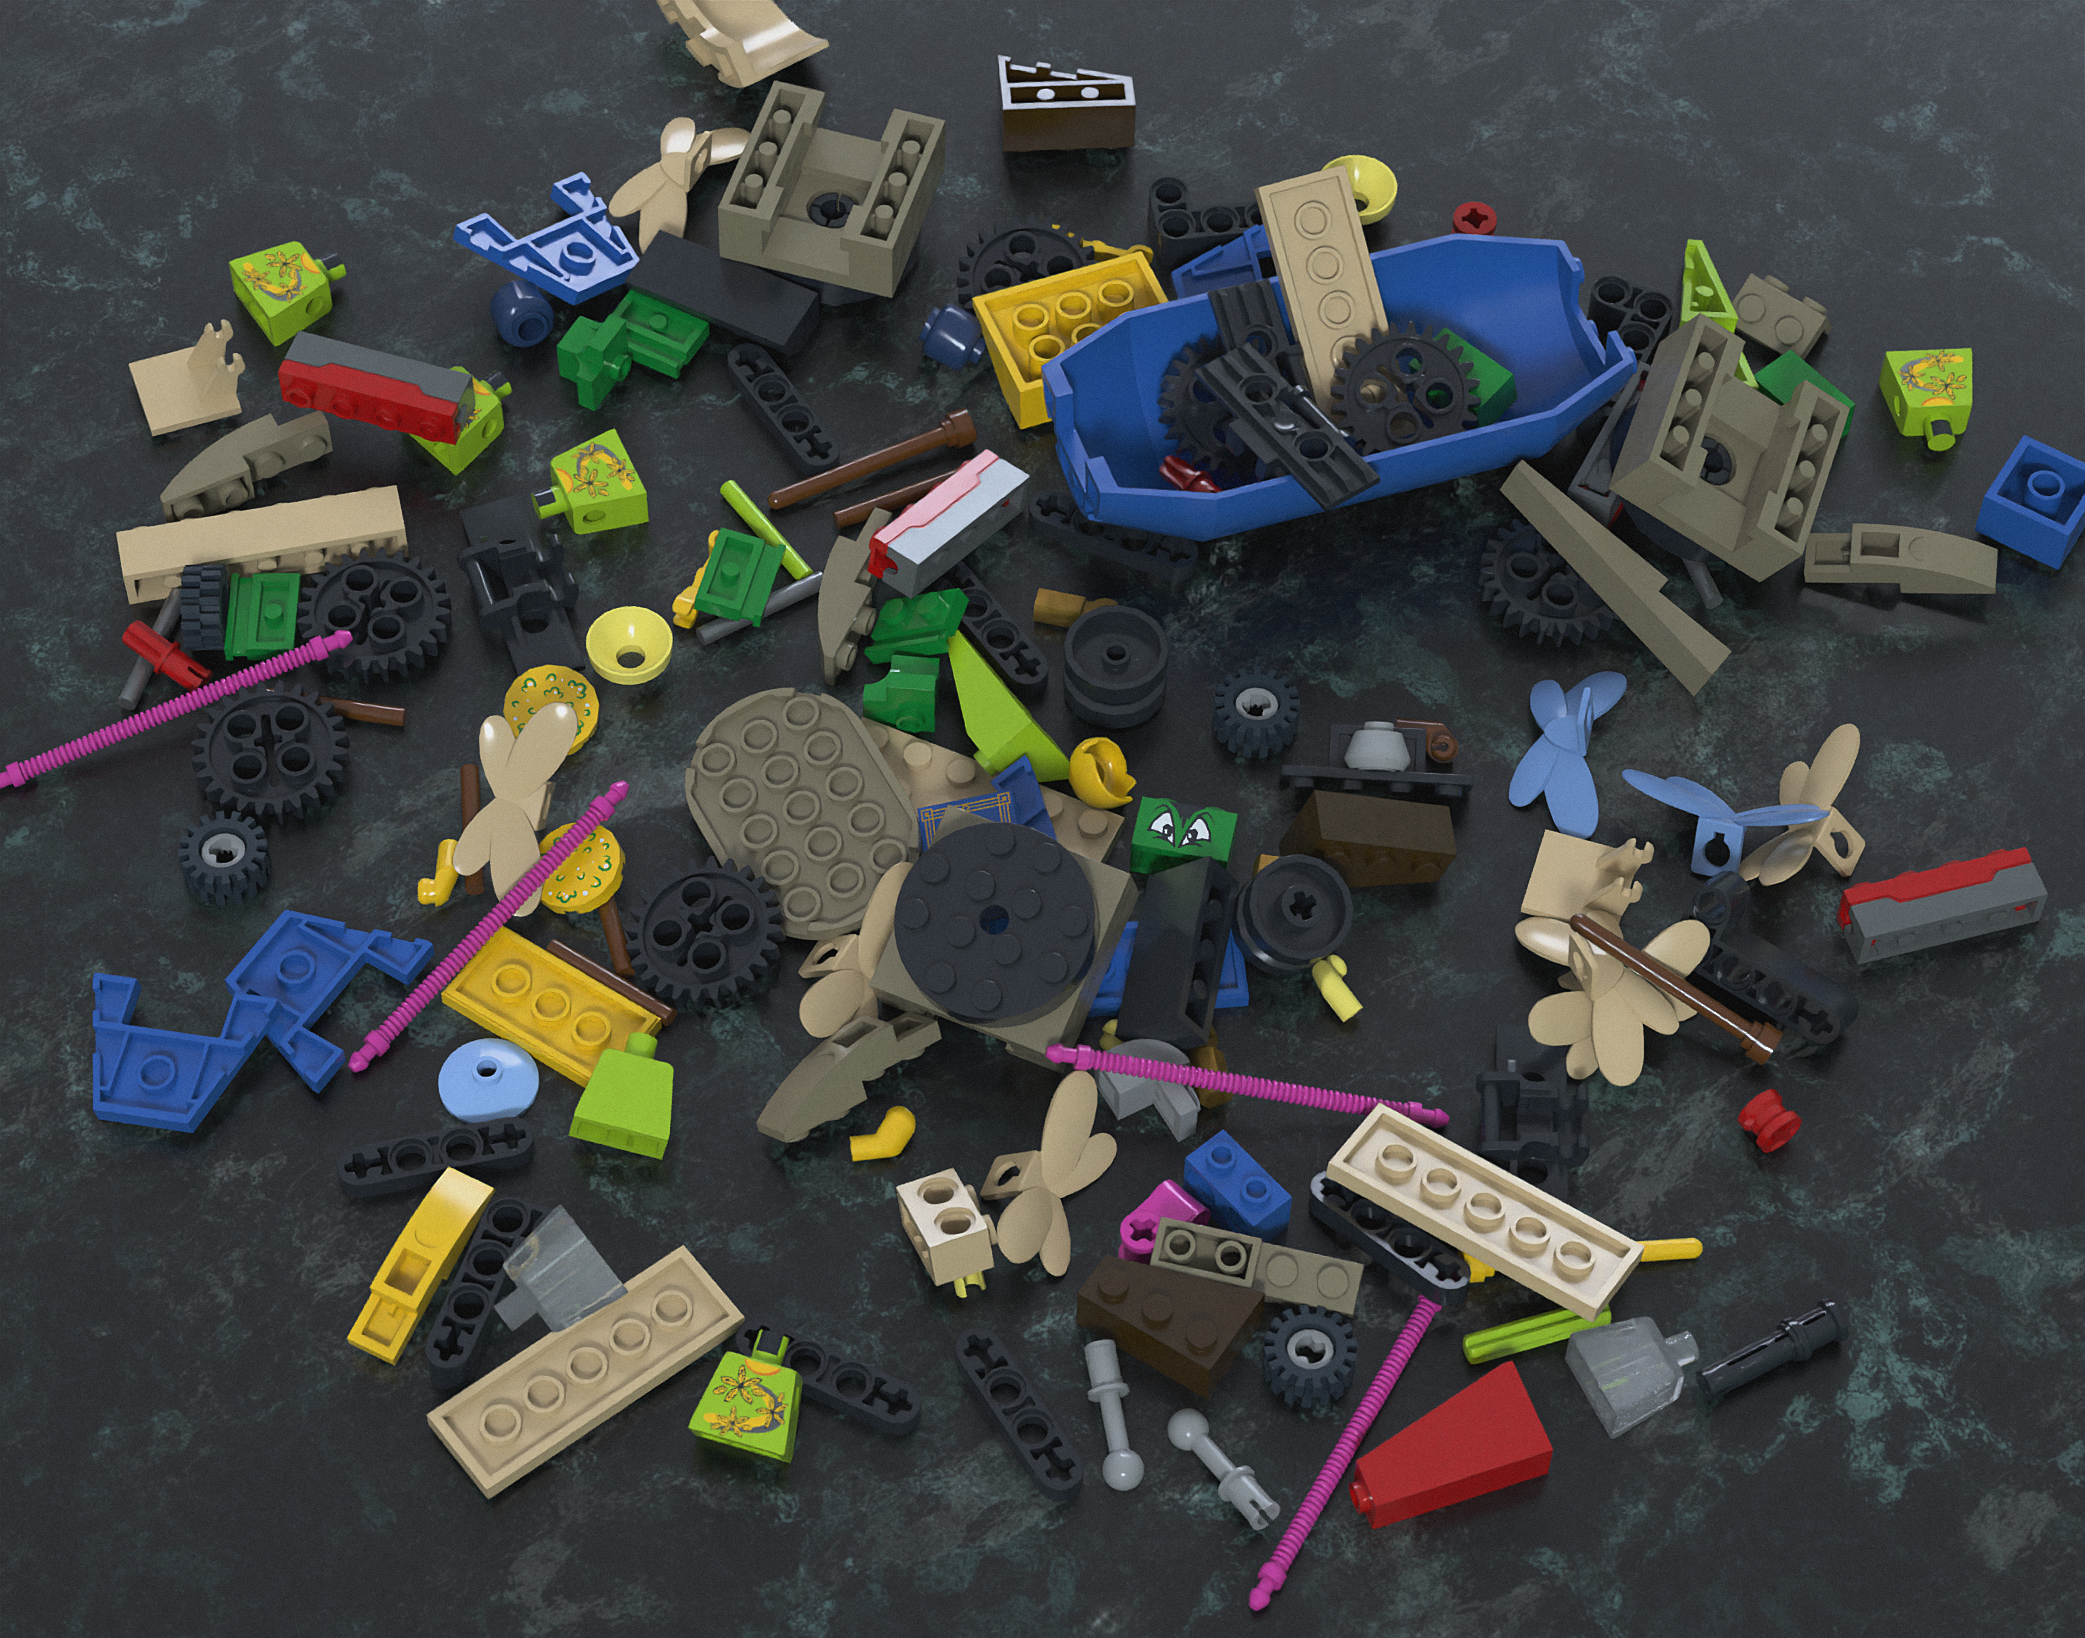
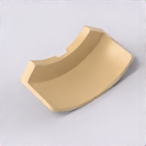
[656,0,829,88]

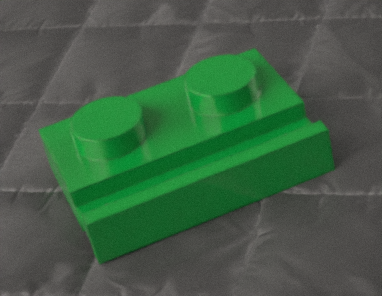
[612,290,710,379]
[694,527,786,628]
[224,573,302,661]
[864,588,969,664]

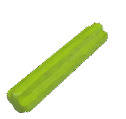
[1462,1304,1612,1364]

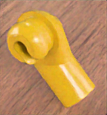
[418,839,459,907]
[850,1106,916,1162]

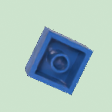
[1974,435,2085,570]

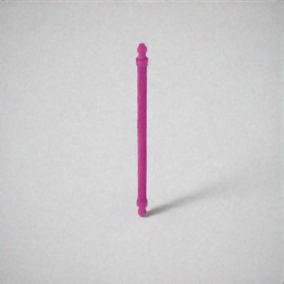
[0,630,353,789]
[348,780,629,1073]
[1045,1043,1449,1129]
[1249,1279,1452,1611]

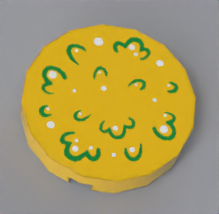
[503,665,599,756]
[538,822,625,914]

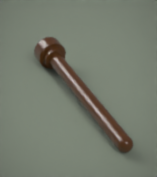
[767,408,977,510]
[1569,913,1783,1066]

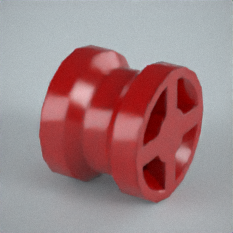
[1451,202,1497,236]
[1737,1089,1802,1153]

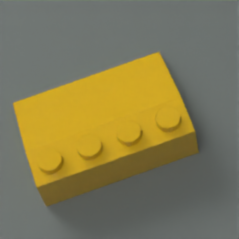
[972,251,1169,429]

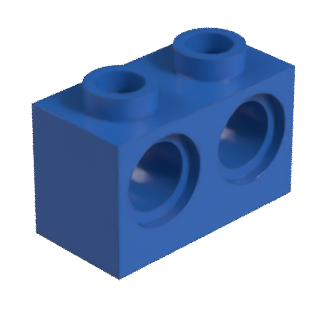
[1183,1129,1292,1243]

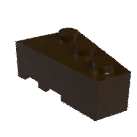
[998,55,1136,152]
[1279,790,1457,888]
[1076,1255,1265,1399]

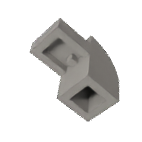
[1094,1039,1201,1142]

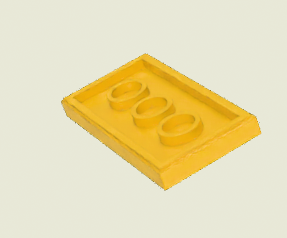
[441,926,662,1088]

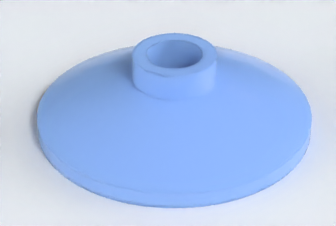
[438,1038,539,1124]

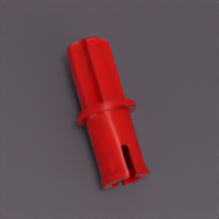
[1159,455,1224,493]
[122,620,213,694]

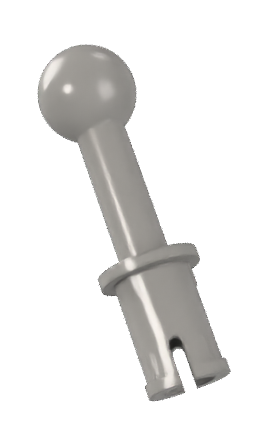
[1084,1340,1144,1491]
[1167,1408,1280,1530]

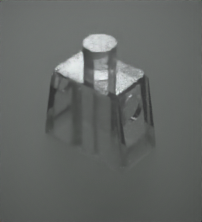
[494,1204,628,1333]
[1565,1316,1699,1440]

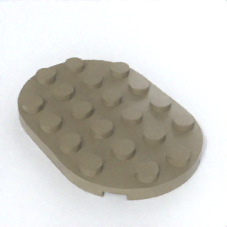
[685,688,922,940]

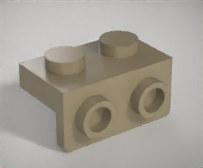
[1732,273,1833,360]

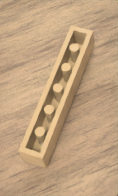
[116,485,409,604]

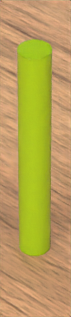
[720,480,814,581]

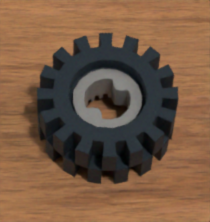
[180,565,230,650]
[1213,666,1300,758]
[178,811,271,906]
[1262,1305,1358,1407]

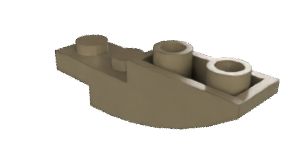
[160,410,333,524]
[818,507,892,686]
[1804,523,1998,594]
[756,1011,942,1143]
[1150,1217,1364,1318]

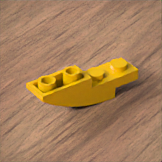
[347,1167,495,1365]

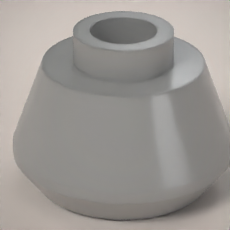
[1344,721,1411,772]

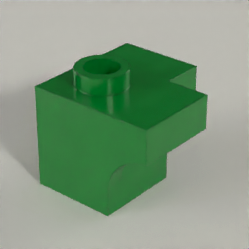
[557,314,632,411]
[863,655,940,733]

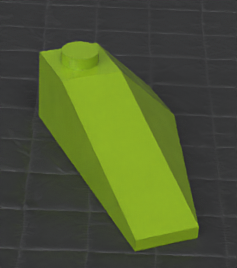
[946,629,1070,782]

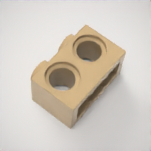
[896,1168,998,1286]

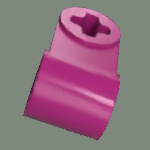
[1118,1179,1211,1265]

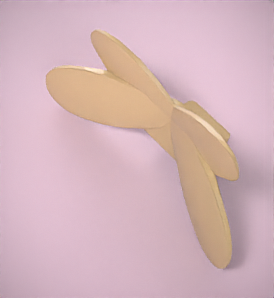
[609,117,751,255]
[453,702,578,917]
[1738,724,1865,886]
[798,862,914,1038]
[1515,910,1679,1086]
[1528,920,1710,1080]
[980,1070,1117,1276]

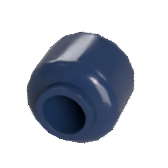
[489,280,554,348]
[918,303,987,371]

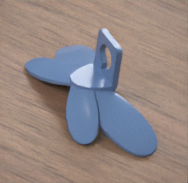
[1509,671,1627,840]
[1622,769,1830,877]

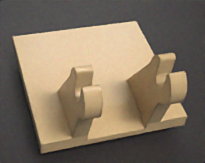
[129,319,245,437]
[1521,830,1654,924]

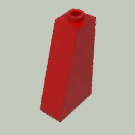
[1349,1361,1553,1530]

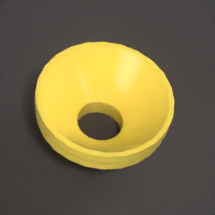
[1321,155,1397,225]
[586,606,673,685]

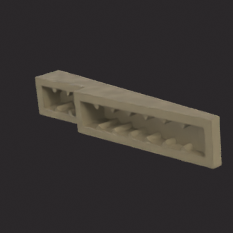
[1500,460,1732,696]

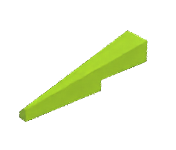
[1679,239,1759,391]

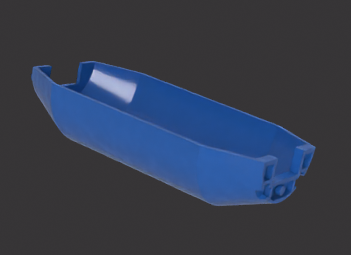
[1041,233,1637,542]

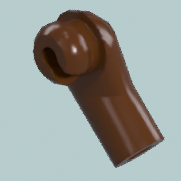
[1396,717,1459,763]

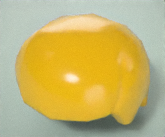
[1068,737,1136,810]

